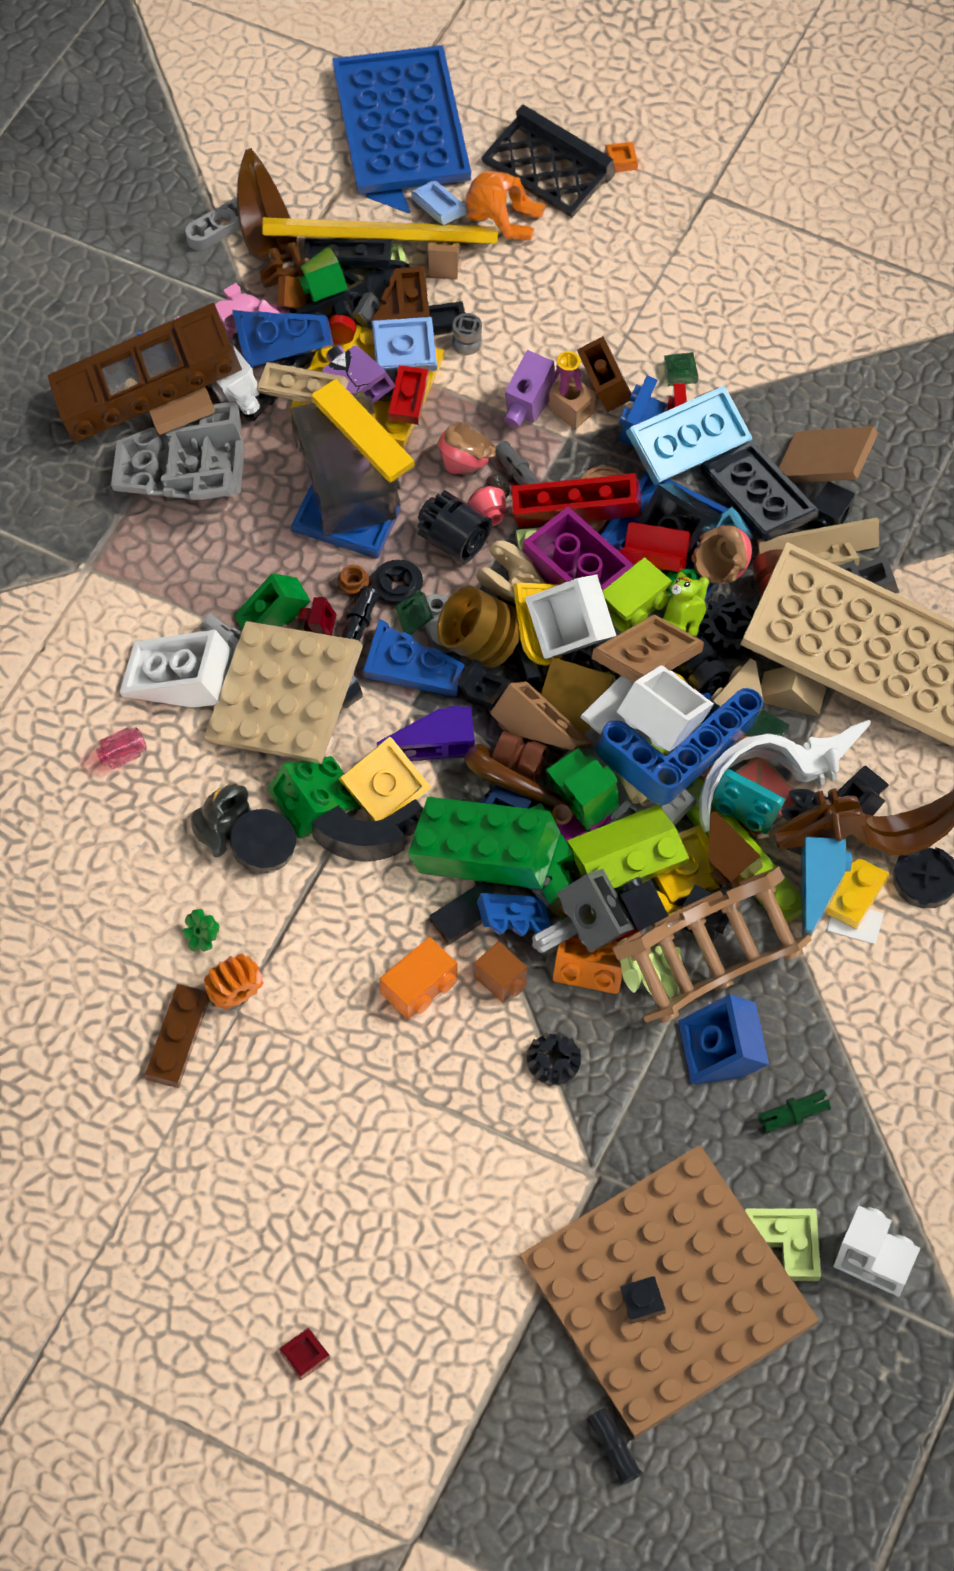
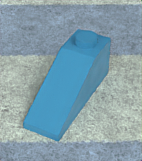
[801,837,852,937]

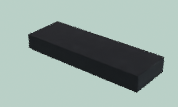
[301,239,393,268]

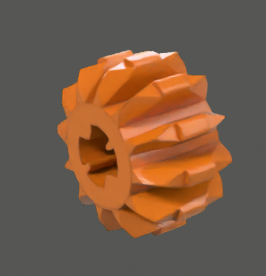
[203,954,263,1009]

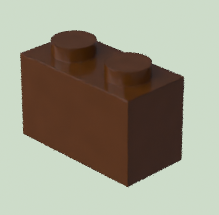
[577,336,632,413]

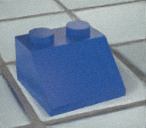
[678,994,769,1084]

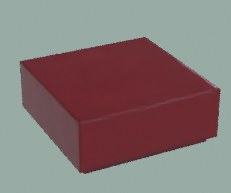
[279,1327,330,1380]

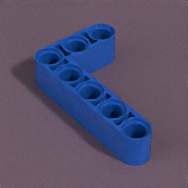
[596,688,763,805]

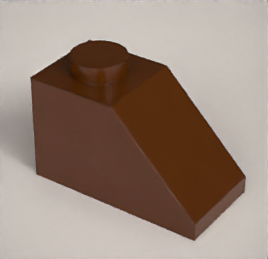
[708,811,763,889]

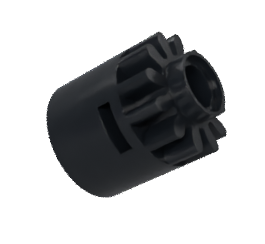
[417,490,492,564]

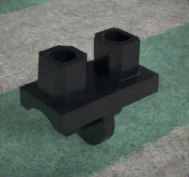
[296,290,355,320]

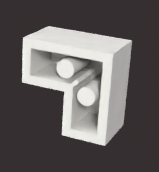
[833,1206,920,1297]

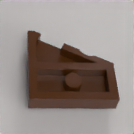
[372,266,430,321]

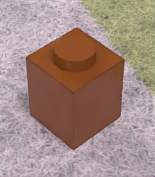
[474,941,528,1003]

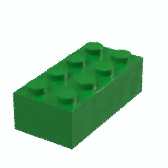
[408,797,560,889]

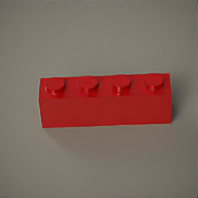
[512,473,642,528]

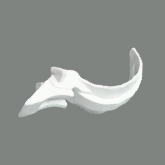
[699,720,871,833]

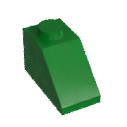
[299,247,348,302]
[234,573,311,630]

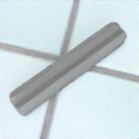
[532,906,596,953]

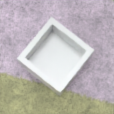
[525,575,616,659]
[617,665,714,751]

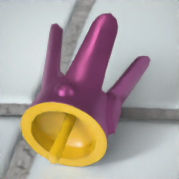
[551,351,582,395]

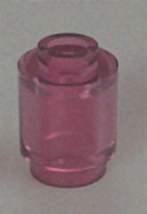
[96,727,147,770]

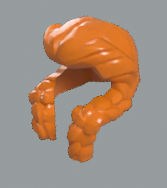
[465,171,545,241]

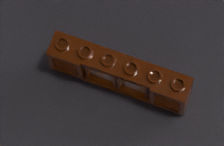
[47,302,242,443]

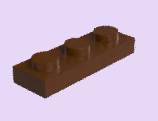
[145,984,210,1088]

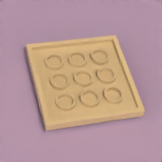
[204,621,363,764]

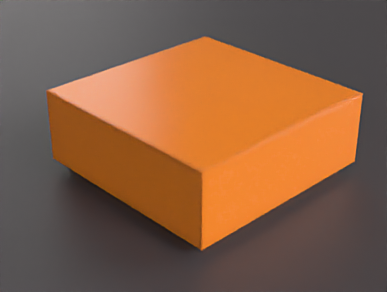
[604,142,638,172]

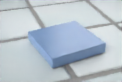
[372,317,437,372]

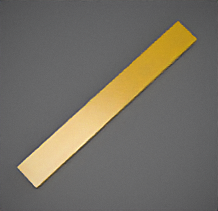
[262,218,498,244]

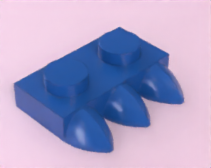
[477,893,550,936]

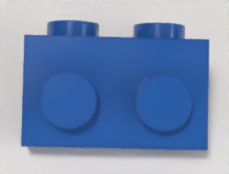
[618,375,667,447]

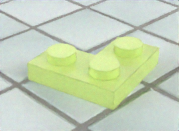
[745,1209,821,1281]

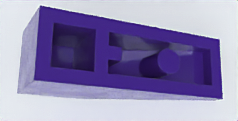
[377,705,475,761]

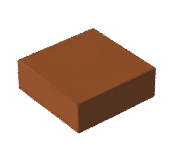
[277,276,306,310]

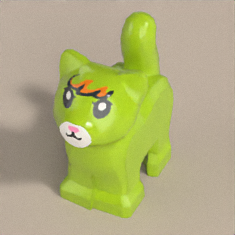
[662,572,709,636]

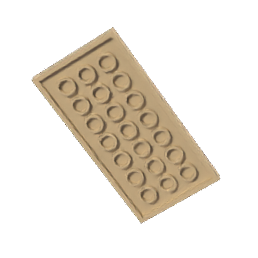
[740,542,954,747]

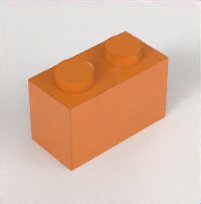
[380,936,458,1020]

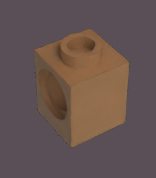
[549,376,597,430]

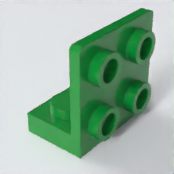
[267,756,362,838]

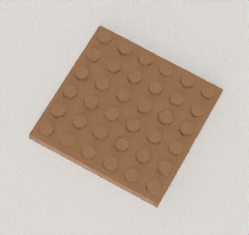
[520,1145,819,1439]

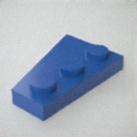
[232,310,334,369]
[363,618,464,698]

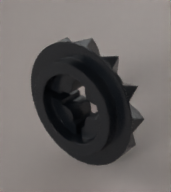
[373,559,423,605]
[526,1032,581,1085]

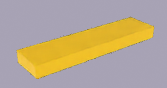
[312,379,414,483]

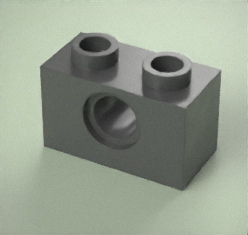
[557,869,636,953]

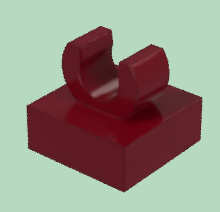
[297,597,337,636]

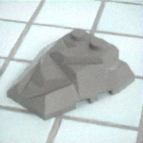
[111,401,245,500]

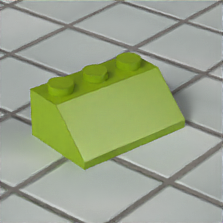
[567,804,689,893]

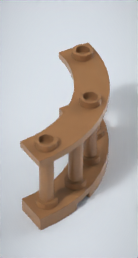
[612,866,812,1023]

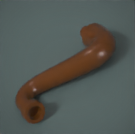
[465,744,573,825]

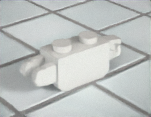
[207,346,260,415]

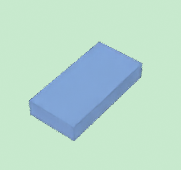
[411,181,467,226]

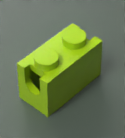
[602,557,672,632]

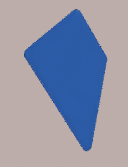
[365,189,411,213]

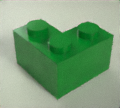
[546,748,620,831]

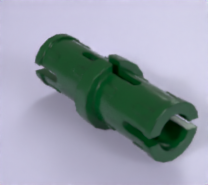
[758,1089,831,1134]

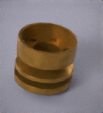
[437,586,520,668]

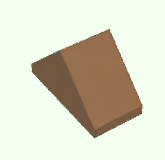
[428,241,460,279]

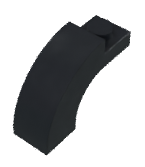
[311,799,423,862]

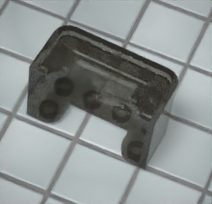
[290,391,400,537]

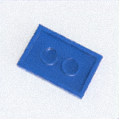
[291,478,400,559]

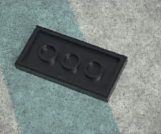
[701,441,819,542]

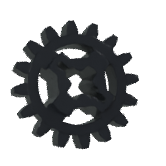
[700,592,759,658]

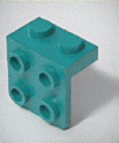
[711,769,786,835]

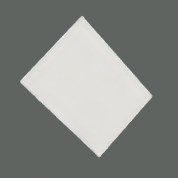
[827,909,884,945]

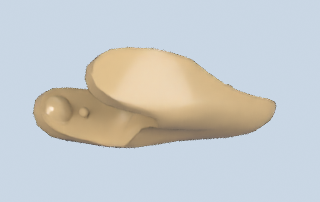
[476,541,547,604]

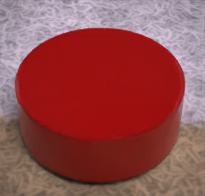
[328,315,357,344]

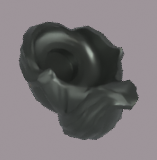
[191,783,251,857]

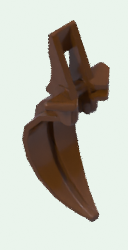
[237,148,313,314]
[772,788,954,855]

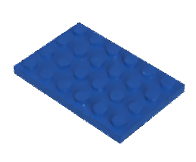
[332,45,472,194]

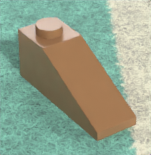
[490,682,593,751]

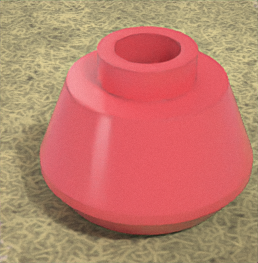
[467,486,507,526]

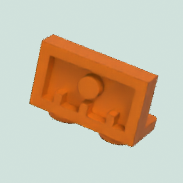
[553,934,622,994]

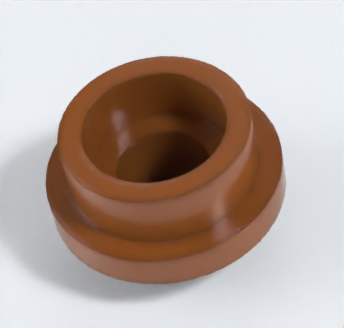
[337,565,369,595]

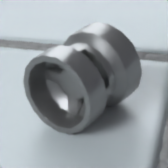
[452,313,482,355]

